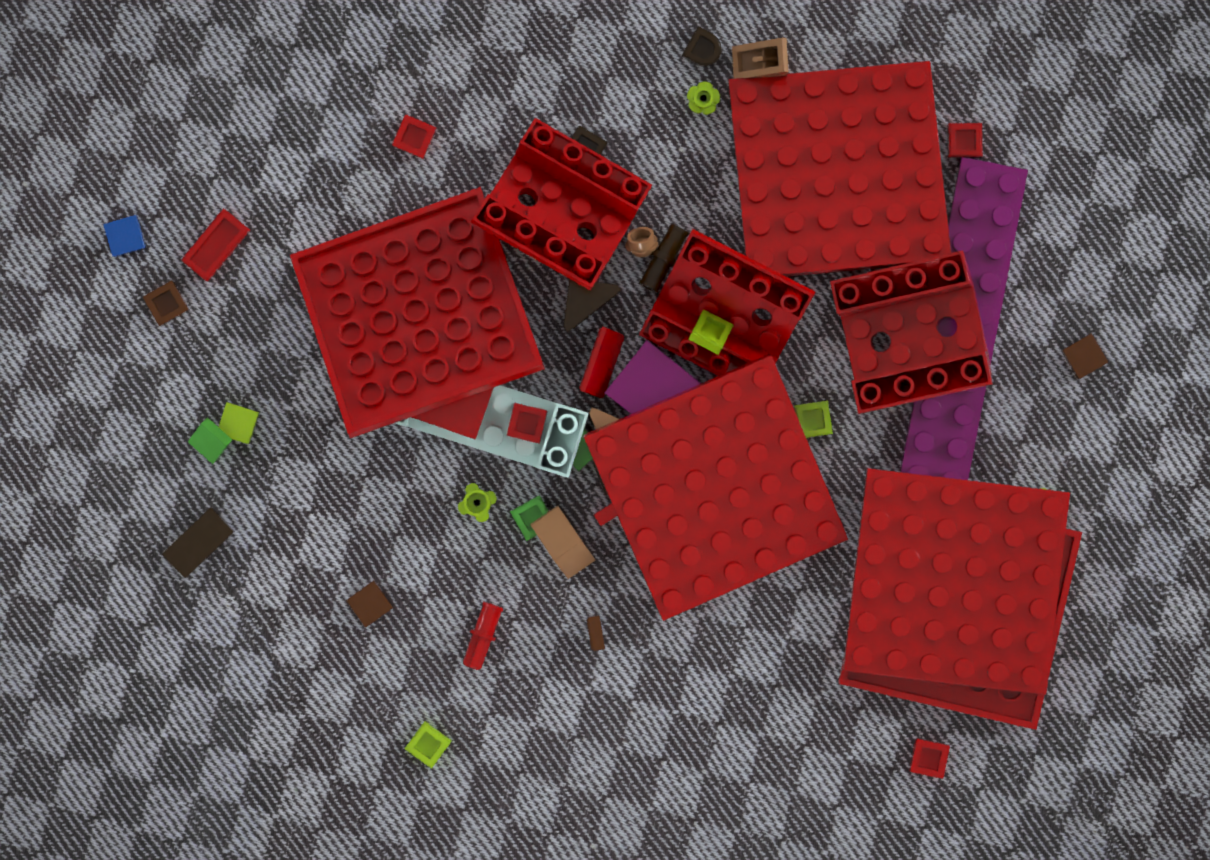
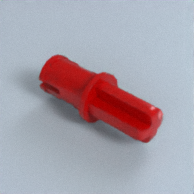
[463,601,504,670]

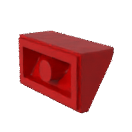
[579,326,624,398]

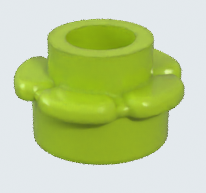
[687,82,720,115]

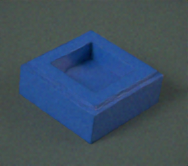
[103,215,146,257]

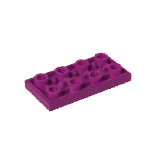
[605,340,701,414]

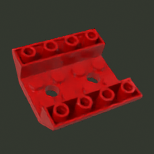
[471,118,652,291]
[639,229,815,376]
[830,250,993,414]

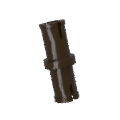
[638,224,689,293]

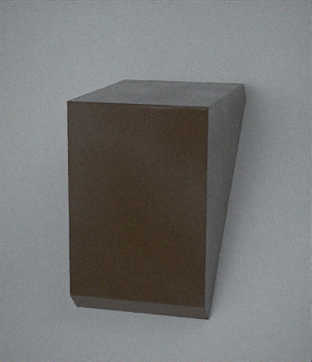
[564,279,621,333]

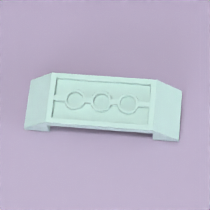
[396,385,589,478]

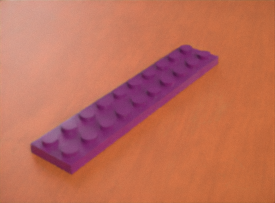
[900,157,1028,480]

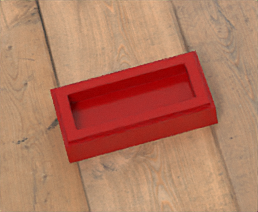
[181,208,251,282]

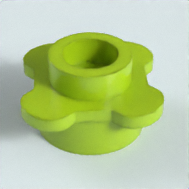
[458,483,497,522]

